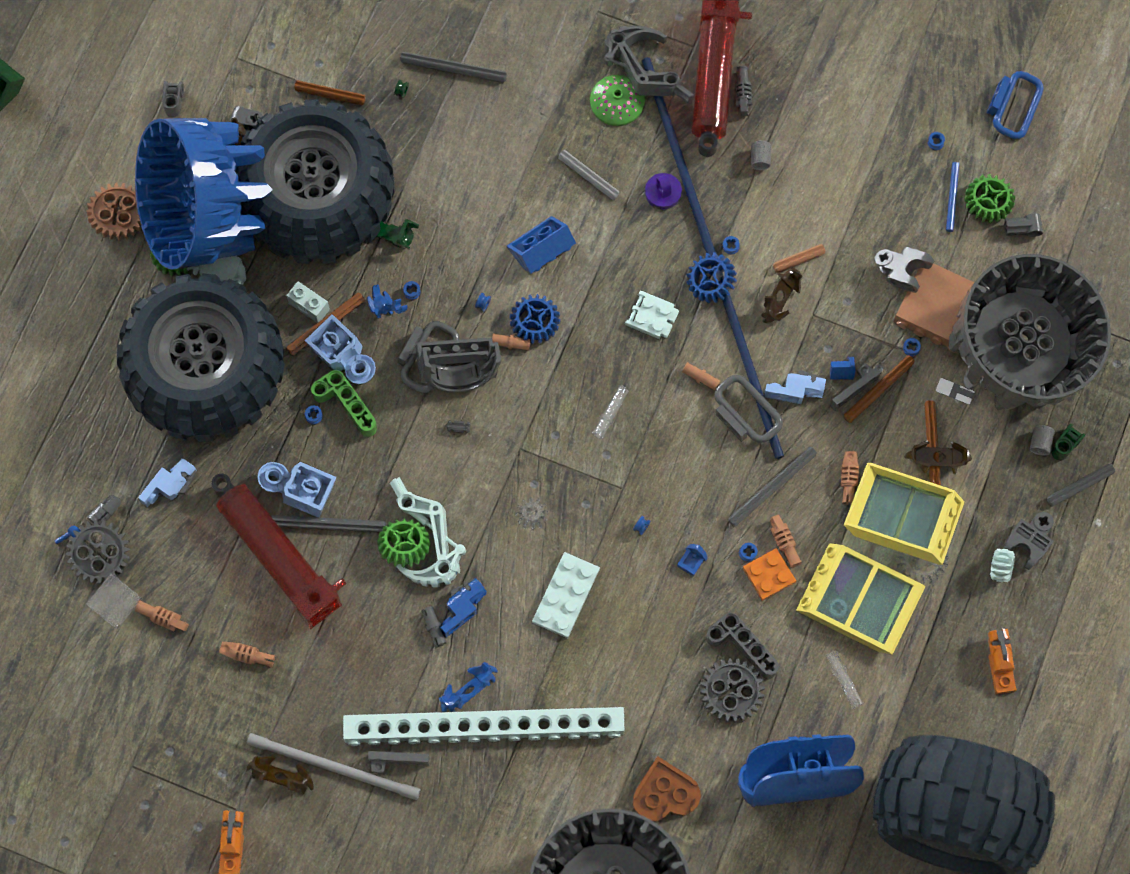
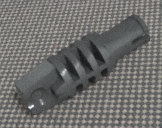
[735,66,752,116]

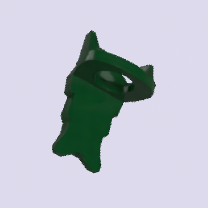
[376,219,419,250]

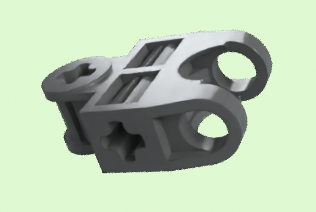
[1003,512,1054,570]

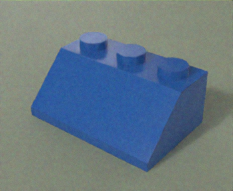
[507,216,576,273]

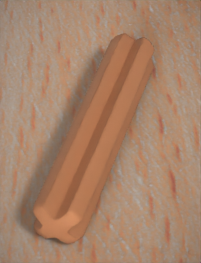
[773,244,826,273]

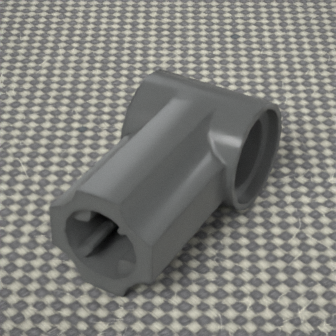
[1004,213,1043,237]

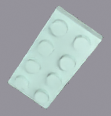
[532,552,600,638]

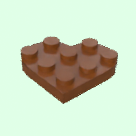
[633,756,701,822]

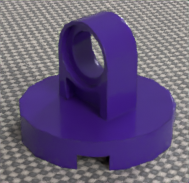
[645,173,682,210]

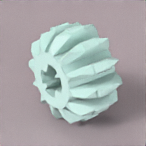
[990,549,1015,582]

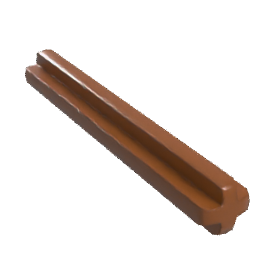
[294,80,366,105]

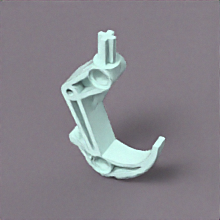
[390,477,466,587]

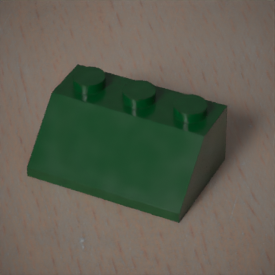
[0,58,25,111]

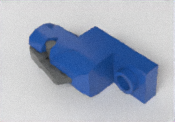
[441,578,487,638]

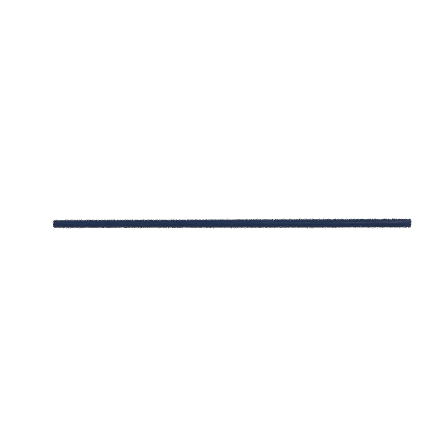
[642,57,784,459]

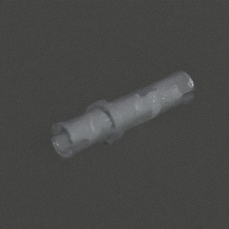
[592,385,629,439]
[825,650,864,709]

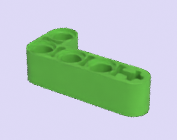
[311,370,377,437]

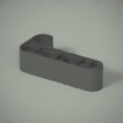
[706,613,779,679]

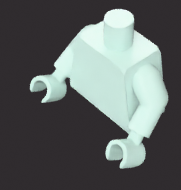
[187,256,246,285]

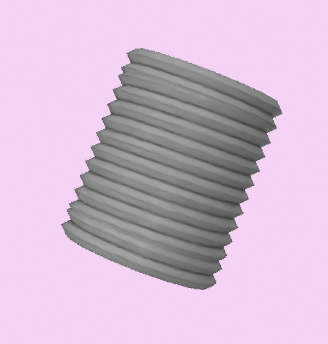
[751,140,771,170]
[1030,425,1055,455]

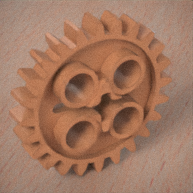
[86,182,141,240]

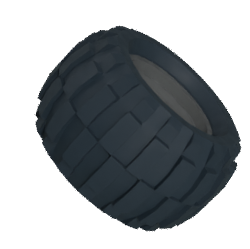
[235,99,395,265]
[117,273,285,442]
[873,735,1055,874]

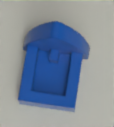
[829,357,856,380]
[677,544,708,577]

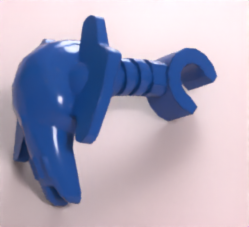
[367,284,408,318]

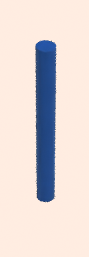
[946,162,959,232]

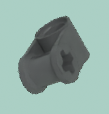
[162,81,184,117]
[230,106,263,131]

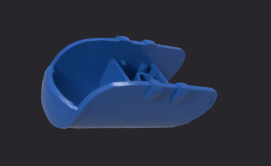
[738,735,864,807]

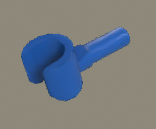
[54,526,81,544]

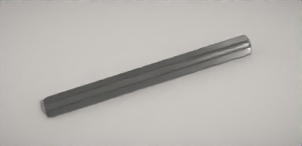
[400,52,507,82]
[728,447,817,527]
[270,515,386,532]

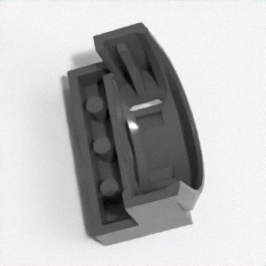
[415,337,501,392]

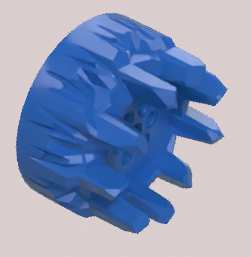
[135,118,272,269]

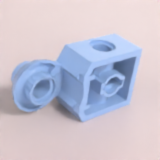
[305,314,376,384]
[257,462,336,517]

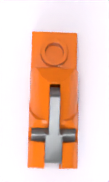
[988,629,1016,694]
[219,811,244,874]

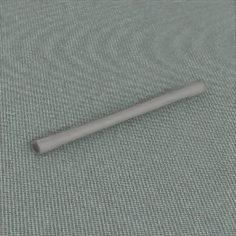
[247,733,421,801]

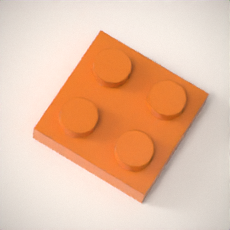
[742,548,796,601]

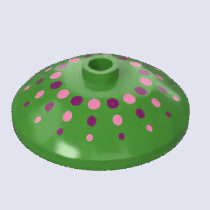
[590,75,645,126]

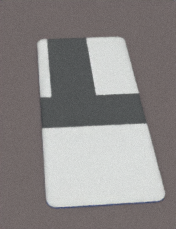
[936,378,974,404]

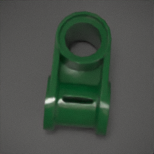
[1051,423,1086,461]

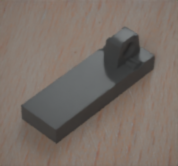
[830,363,881,411]
[368,751,430,773]

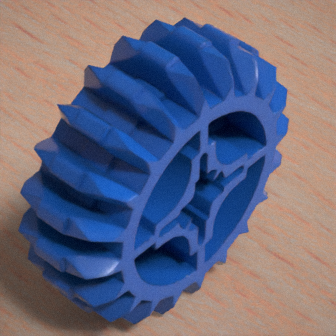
[686,252,737,303]
[510,294,560,344]

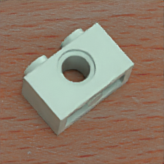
[286,281,330,323]

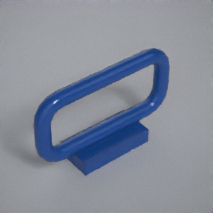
[986,71,1044,139]

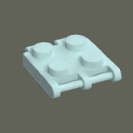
[625,291,679,339]

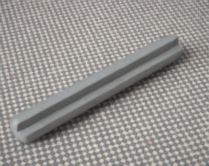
[559,150,619,200]

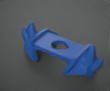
[439,662,498,712]

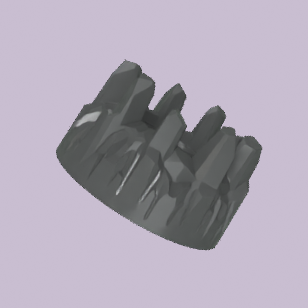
[949,254,1111,410]
[530,809,690,874]

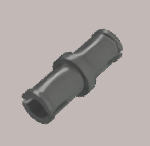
[421,606,447,647]

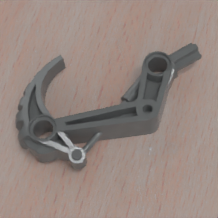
[604,25,694,103]

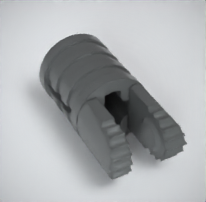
[87,495,121,525]

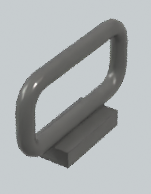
[397,321,460,393]
[714,375,783,443]

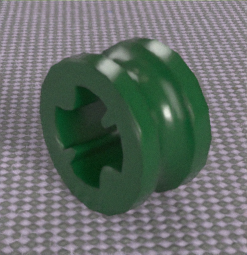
[394,80,409,98]

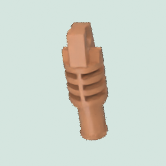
[841,451,859,505]
[770,515,802,568]
[135,600,189,631]
[219,642,275,668]

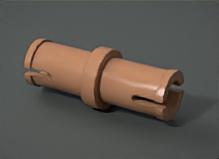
[492,333,530,351]
[682,362,721,391]

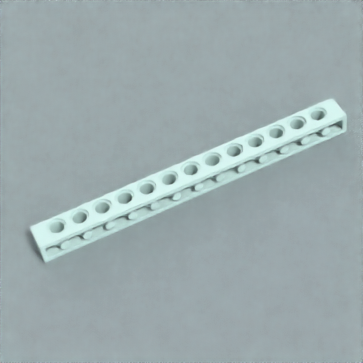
[343,707,624,746]

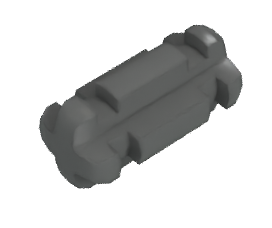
[447,420,471,433]

